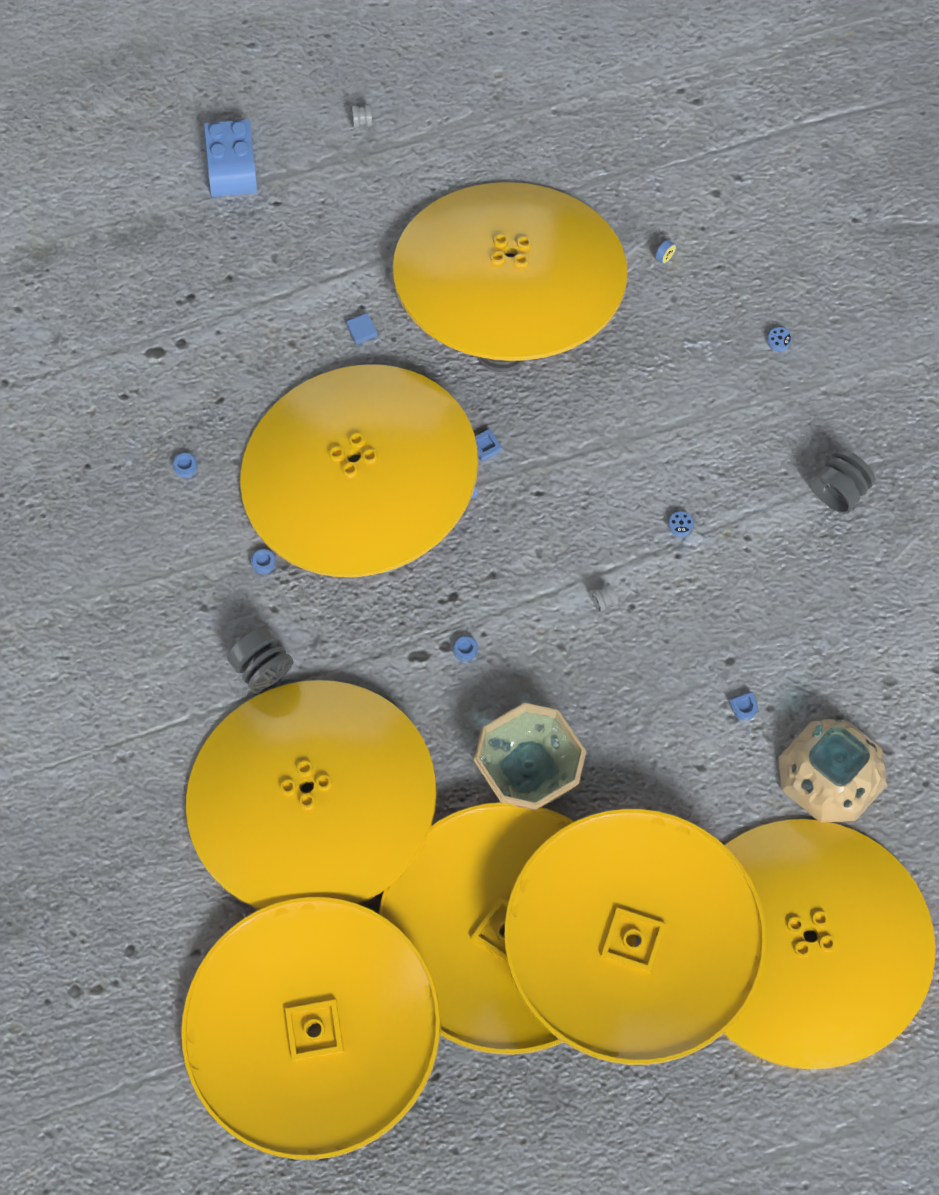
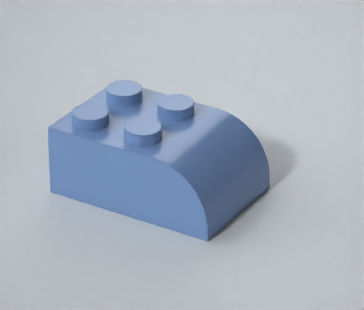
[204,119,257,197]

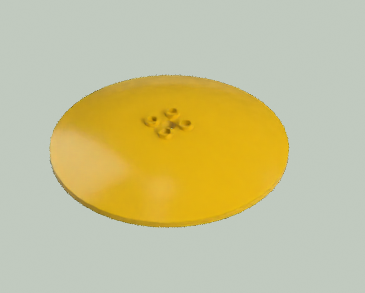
[393,182,627,361]
[240,364,479,577]
[186,680,437,909]
[379,802,636,1055]
[505,809,766,1065]
[724,819,935,1069]
[181,897,441,1160]

